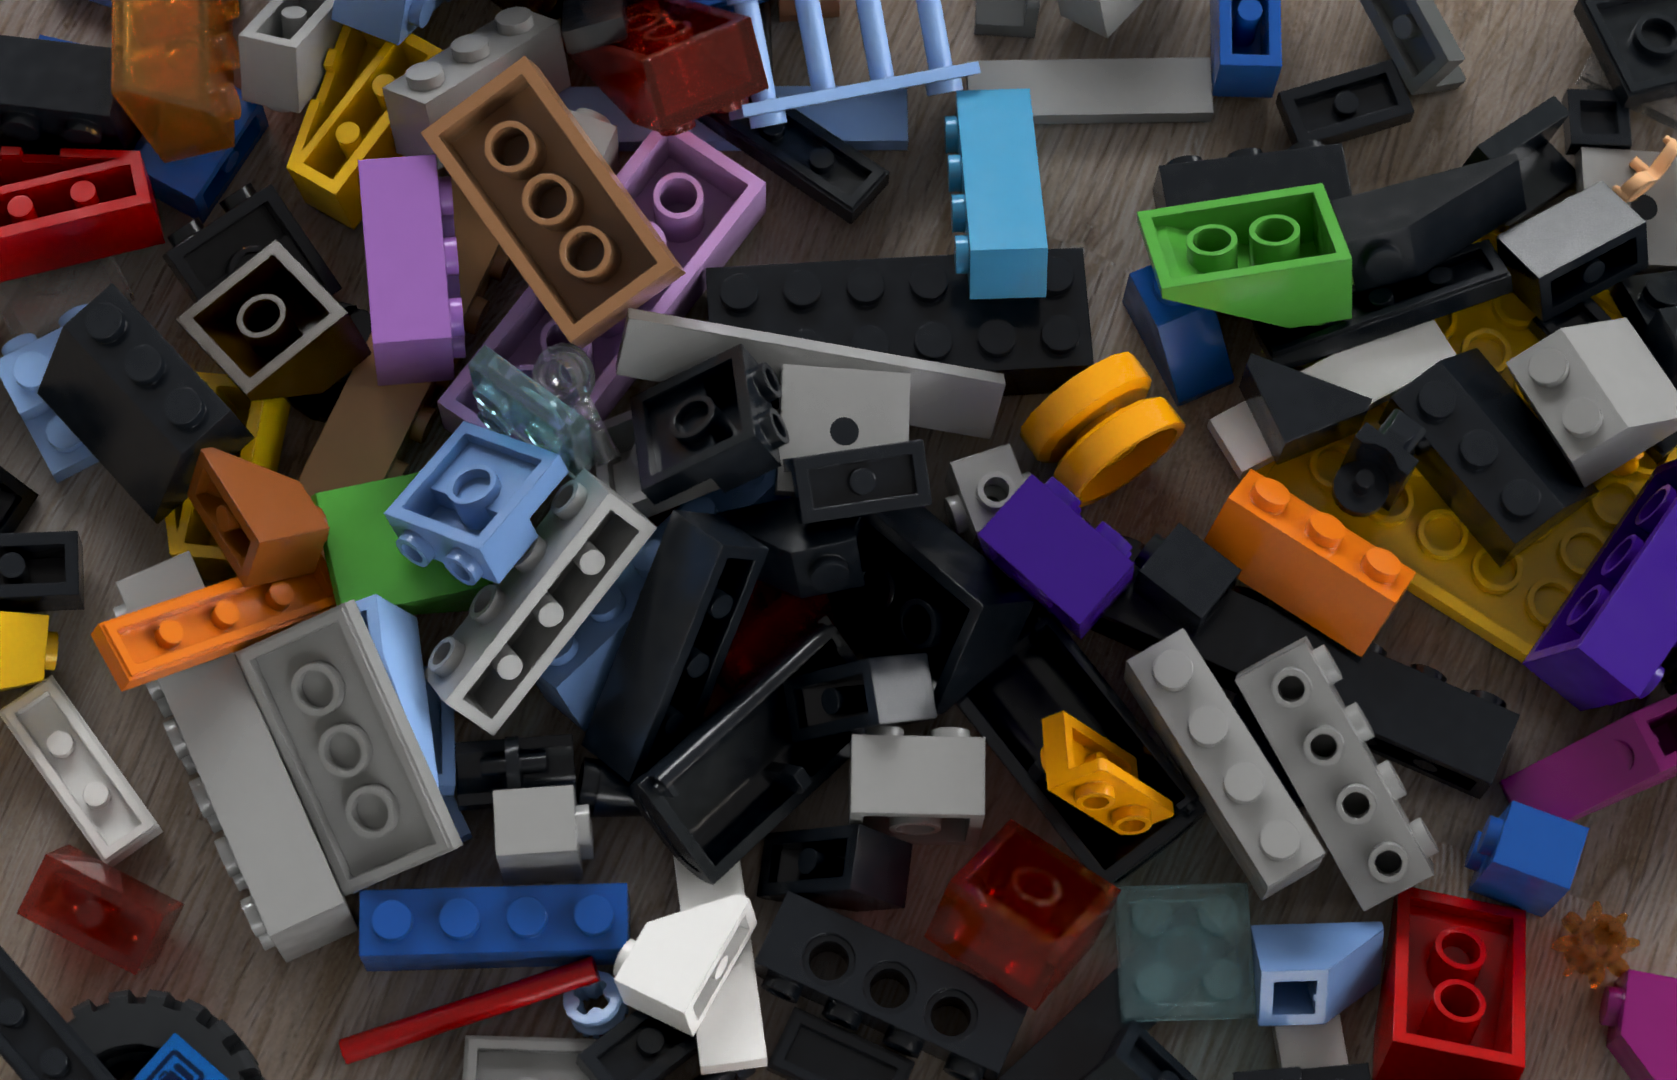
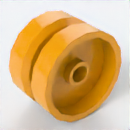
[1019,351,1186,507]

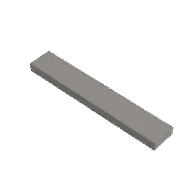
[616,308,1006,439]

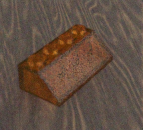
[111,0,241,163]

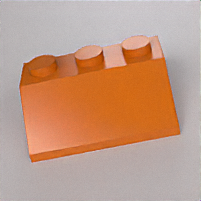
[1203,469,1417,658]

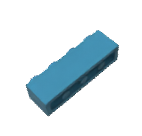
[944,88,1048,299]

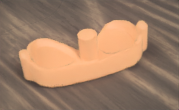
[1612,135,1677,203]

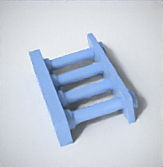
[726,0,981,129]

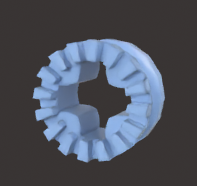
[563,970,628,1039]

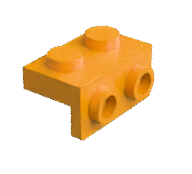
[1040,710,1174,836]

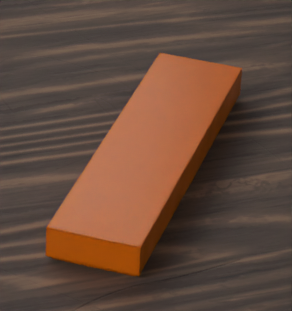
[90,554,336,692]

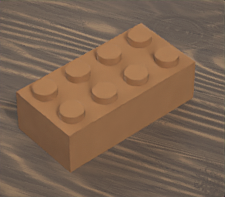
[420,56,686,348]

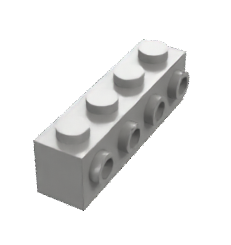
[424,468,657,736]
[1235,636,1439,912]

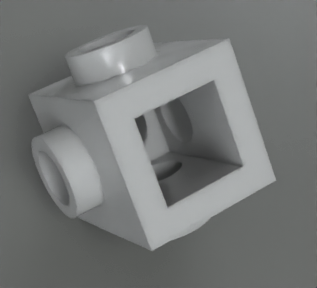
[944,443,1031,549]

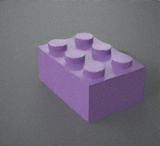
[358,154,466,386]

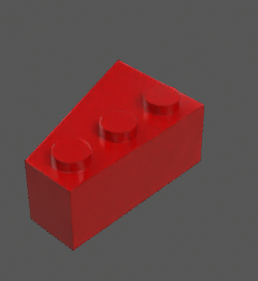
[0,146,165,283]

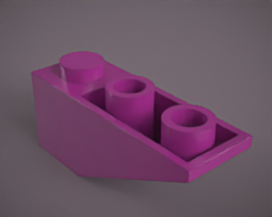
[1499,694,1677,822]

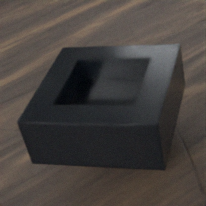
[1562,89,1632,155]

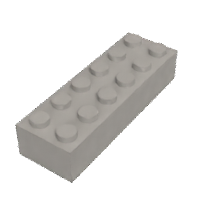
[113,551,359,963]

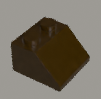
[176,239,372,401]

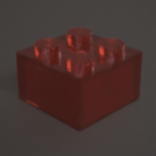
[924,819,1121,1011]

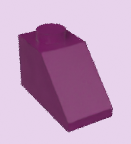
[1599,969,1677,1080]

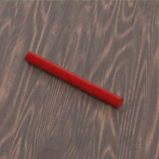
[339,956,600,1065]

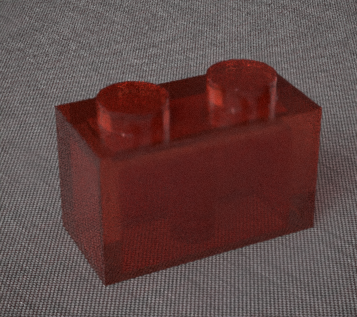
[17,844,185,975]

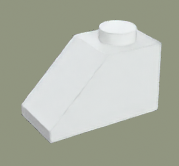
[613,893,757,1036]

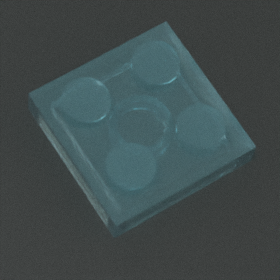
[468,345,595,480]
[1113,883,1257,1022]

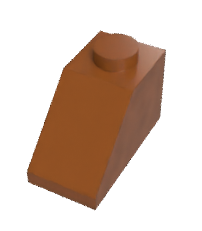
[187,447,330,588]

